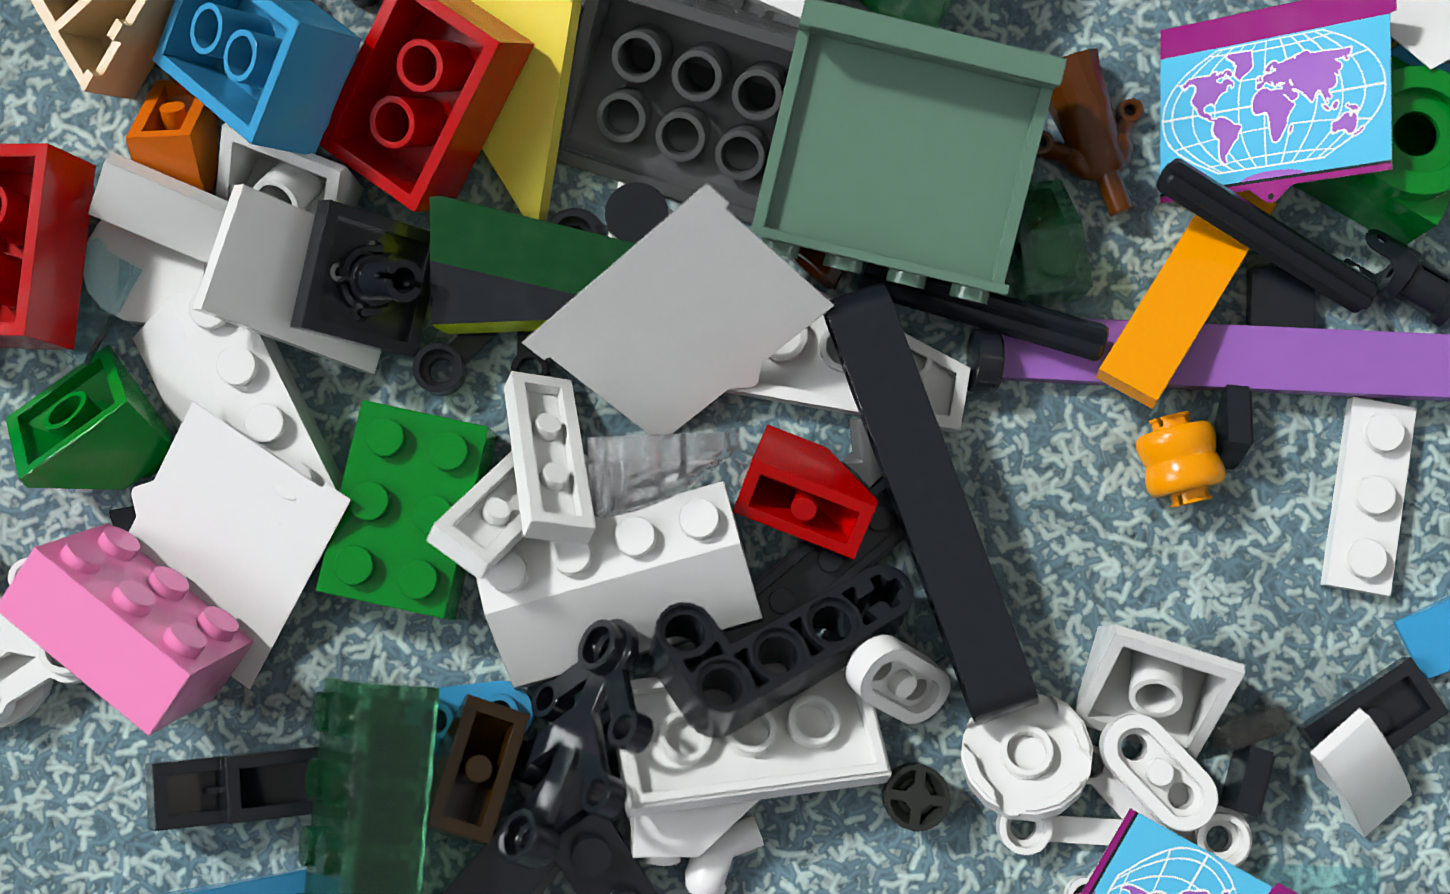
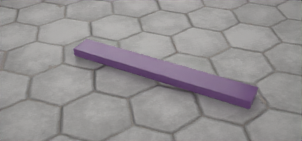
[1001,318,1450,401]

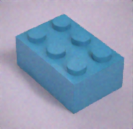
[152,0,362,155]

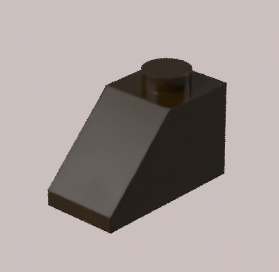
[410,694,530,844]

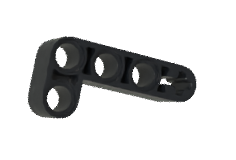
[649,565,914,738]

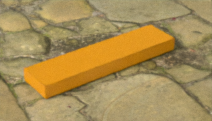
[1096,191,1277,409]

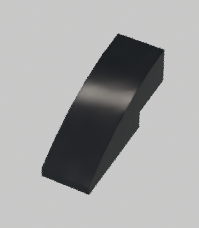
[145,743,361,831]

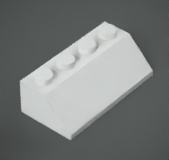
[133,280,343,526]
[476,481,763,690]

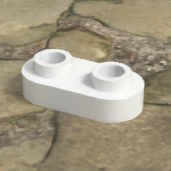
[846,635,950,724]
[1099,714,1218,831]

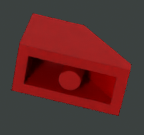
[732,424,878,559]

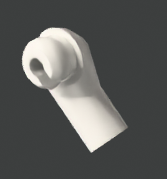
[685,815,764,894]

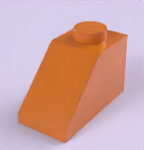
[126,80,218,194]

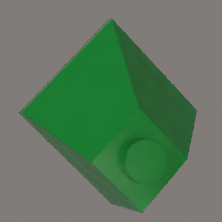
[6,344,173,490]

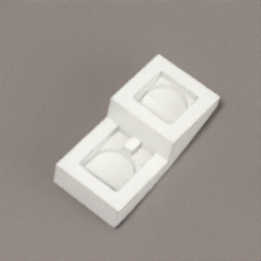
[1310,708,1412,838]

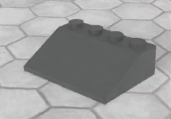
[557,0,798,224]

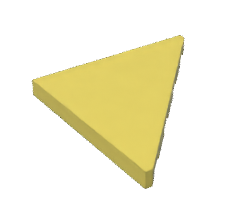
[471,0,582,221]

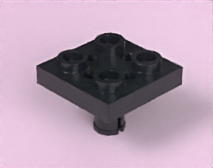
[290,199,431,358]

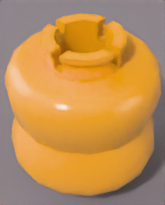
[1136,411,1226,508]

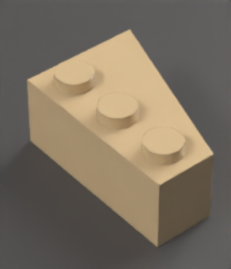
[30,0,174,100]

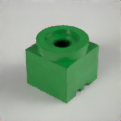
[1293,54,1450,245]

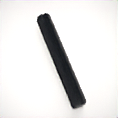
[1156,158,1378,313]
[861,263,1109,361]

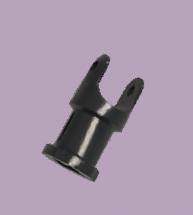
[1344,229,1450,327]

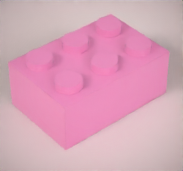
[0,523,254,736]

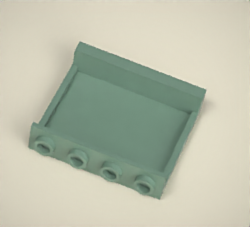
[751,0,1067,304]

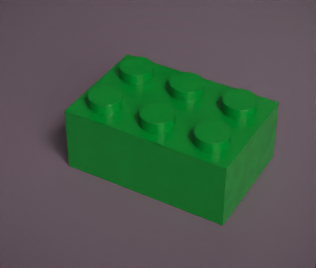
[316,400,498,620]

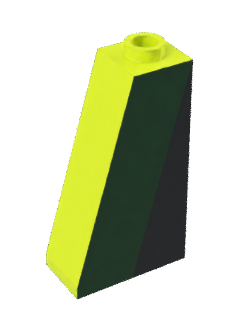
[429,196,636,334]

